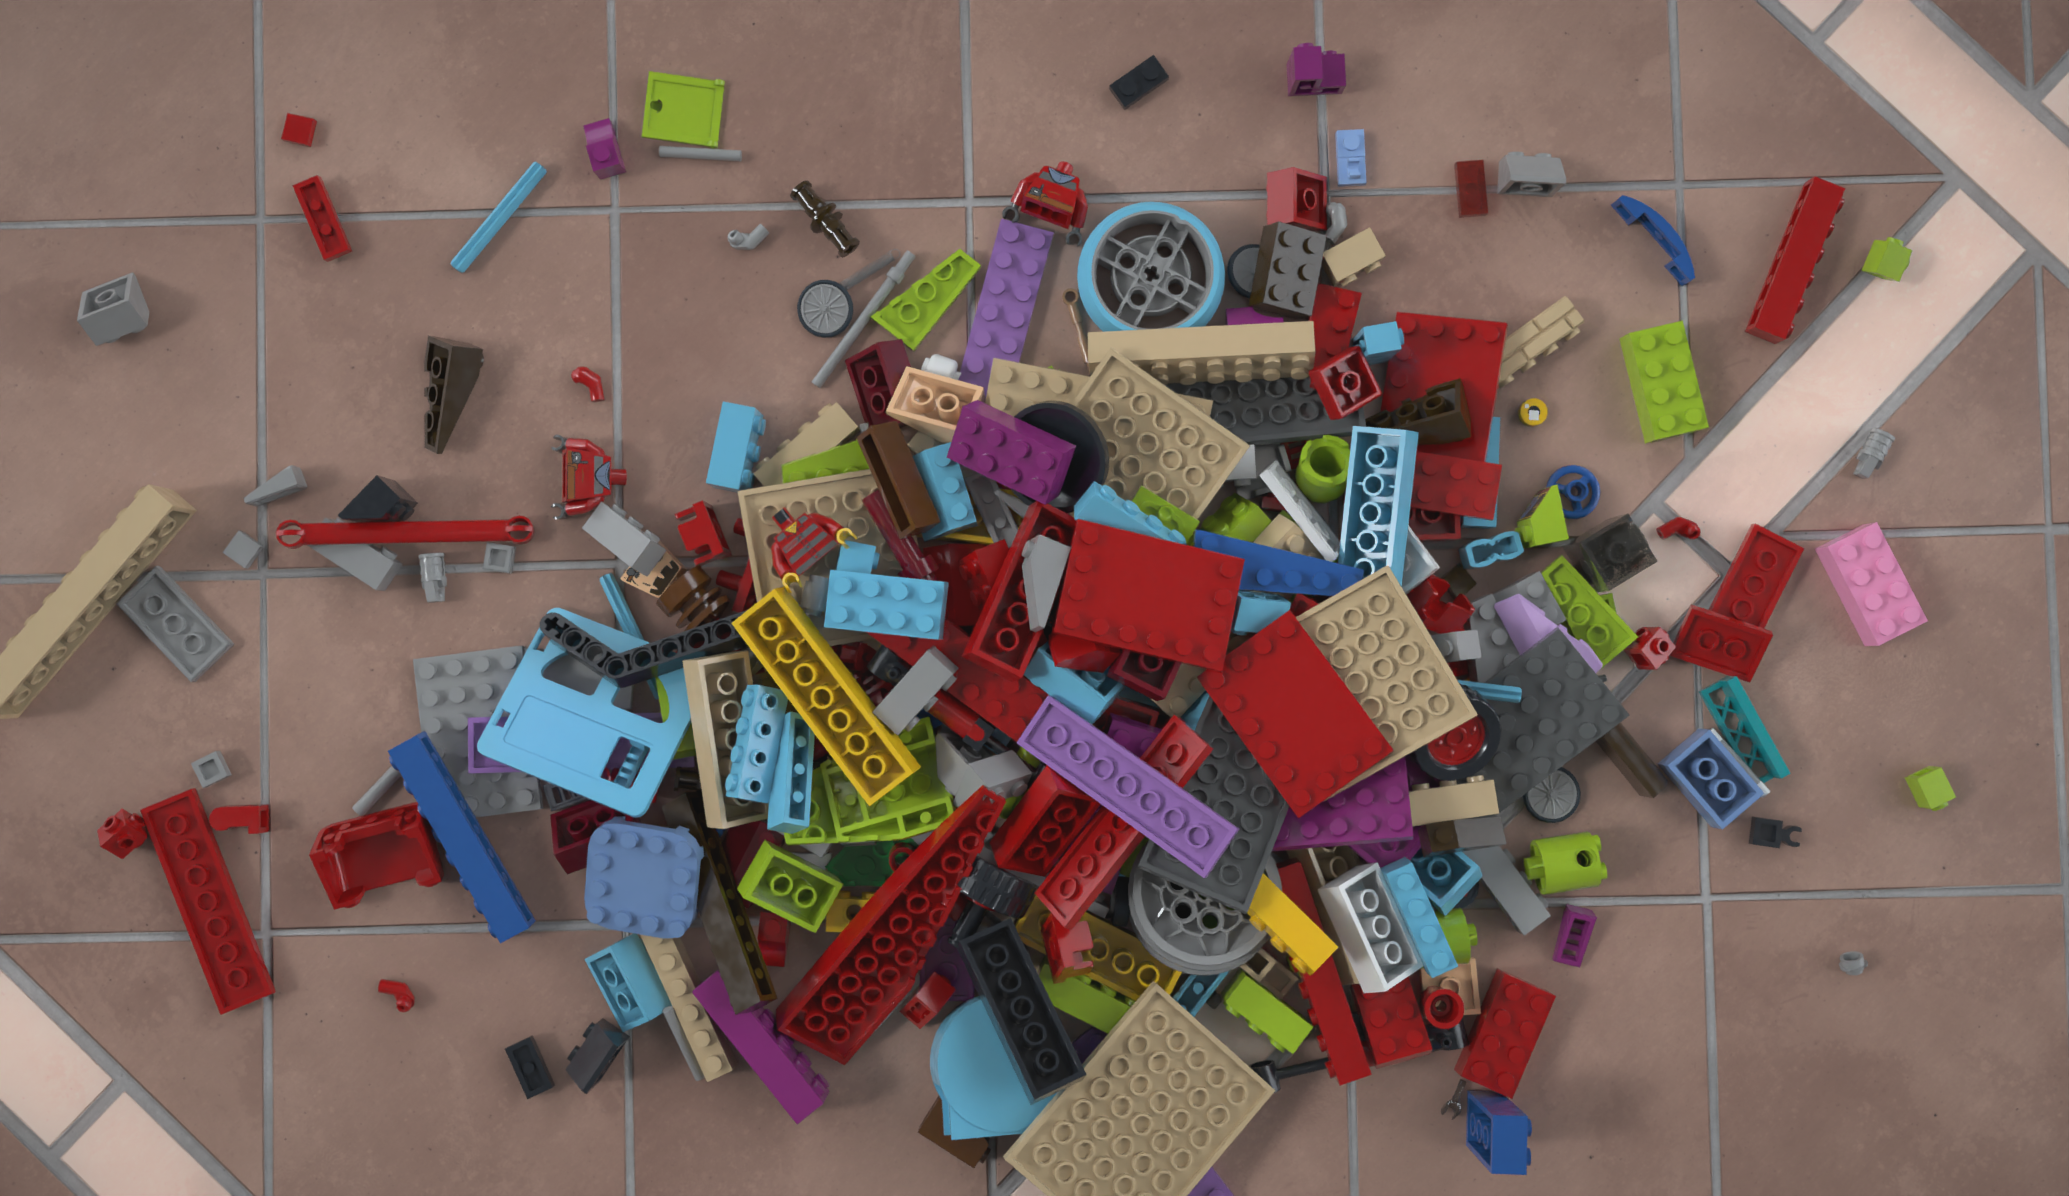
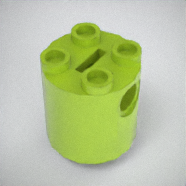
[1524,832,1607,895]
[1420,908,1478,969]

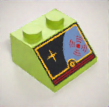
[1515,485,1569,549]

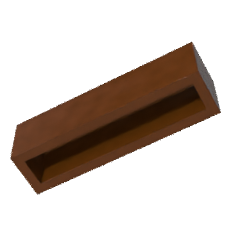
[856,421,941,539]

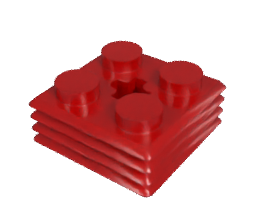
[1308,345,1382,420]

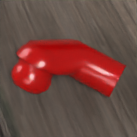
[571,366,605,402]
[1656,517,1701,540]
[378,979,415,1012]

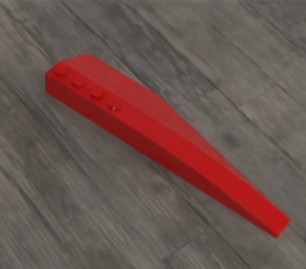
[776,785,1006,1065]

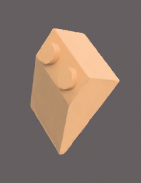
[886,366,986,444]

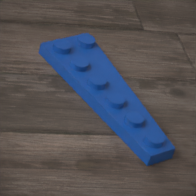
[1193,530,1364,596]

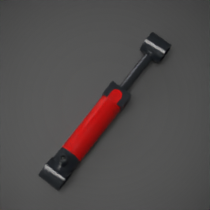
[866,644,1046,789]
[1249,1018,1469,1093]

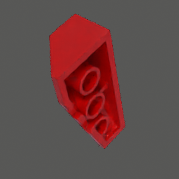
[1048,590,1121,673]

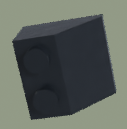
[338,475,418,522]
[565,1018,630,1094]

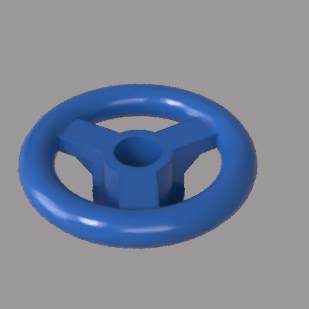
[1546,465,1600,519]

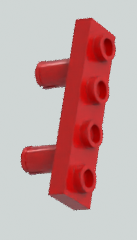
[716,518,757,613]

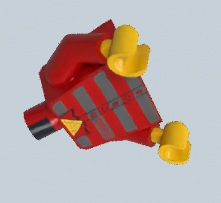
[771,507,857,593]

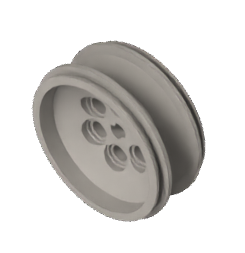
[1128,840,1282,976]

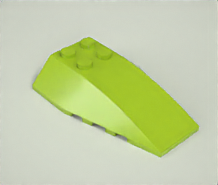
[784,717,956,845]

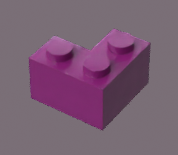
[1286,43,1346,96]

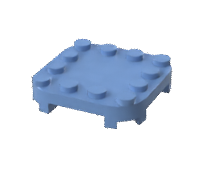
[584,816,704,938]

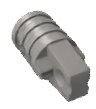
[1853,428,1895,479]
[419,553,447,603]

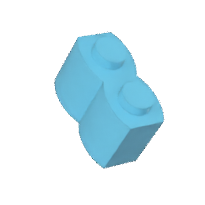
[1458,531,1524,569]

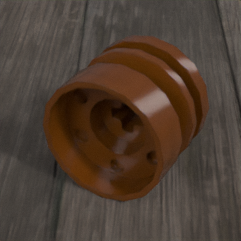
[656,565,731,631]

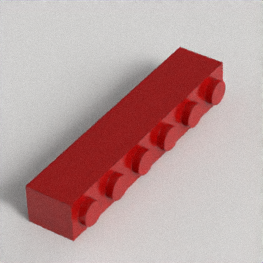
[1745,176,1846,344]

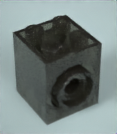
[1562,513,1658,592]

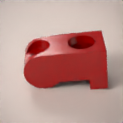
[209,804,269,834]

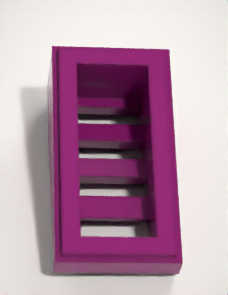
[1552,904,1597,968]

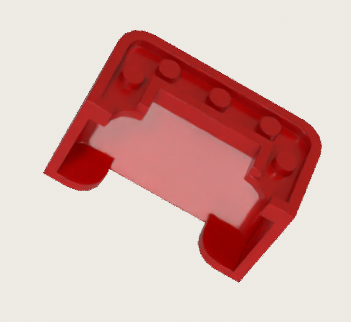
[309,802,444,910]

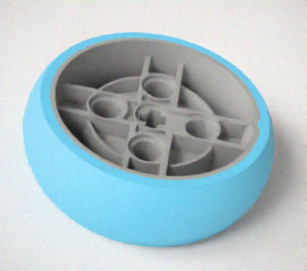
[1077,202,1225,332]

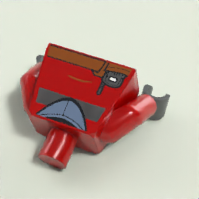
[1002,161,1088,247]
[551,435,627,519]

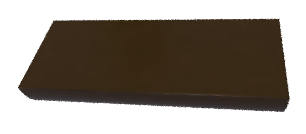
[1596,722,1668,798]

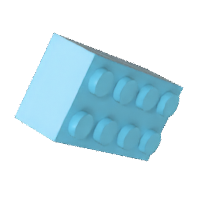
[824,570,949,640]

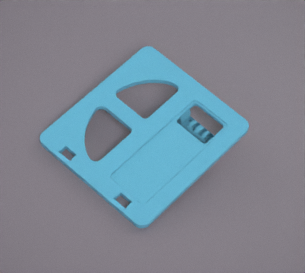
[477,608,691,817]

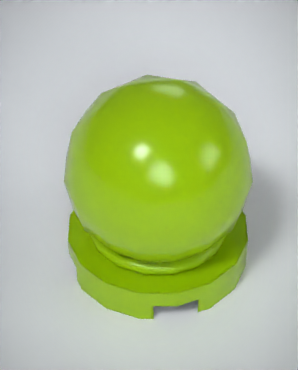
[1295,435,1350,504]

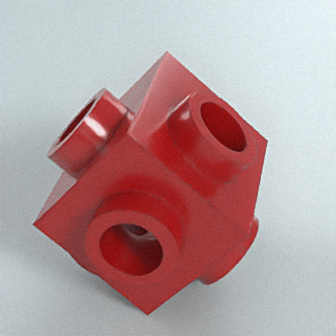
[1624,627,1676,670]
[97,808,147,859]

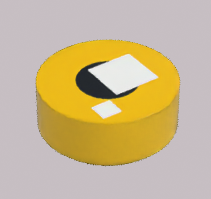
[1518,398,1548,427]

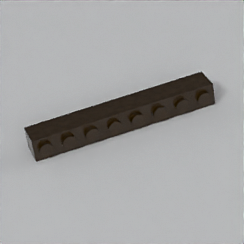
[662,792,778,1015]

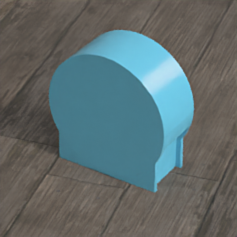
[930,996,1058,1140]

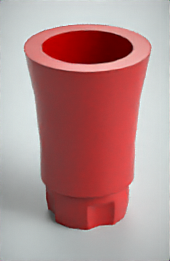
[1420,986,1464,1029]

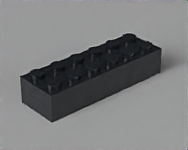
[957,918,1087,1105]

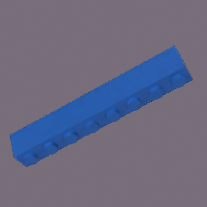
[388,731,536,944]

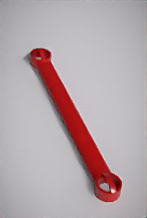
[276,515,535,549]

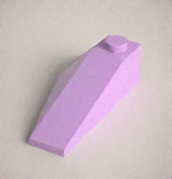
[1494,594,1603,673]

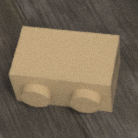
[1321,227,1386,287]

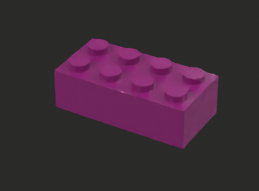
[946,400,1076,505]

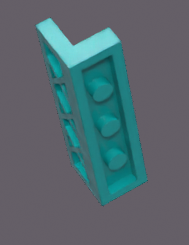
[1698,676,1791,783]

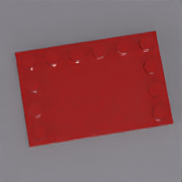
[1380,312,1508,462]
[1052,519,1245,672]
[1197,610,1394,819]

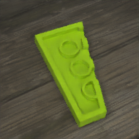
[871,249,981,352]
[781,439,870,483]
[1541,555,1638,670]

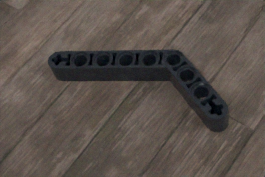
[540,610,748,688]

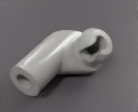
[1325,202,1348,245]
[727,224,770,250]

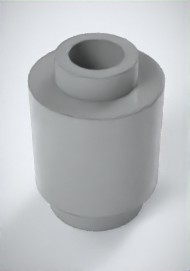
[800,574,829,617]

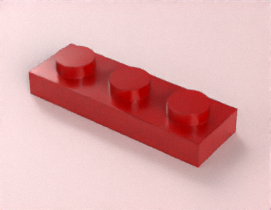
[292,175,353,262]

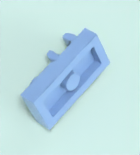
[1335,129,1366,187]

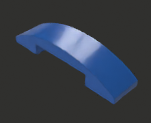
[1611,195,1695,286]

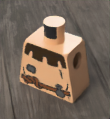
[620,541,687,598]

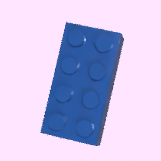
[1466,1090,1532,1175]

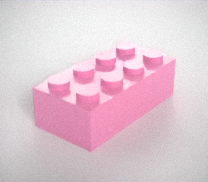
[1815,522,1928,646]

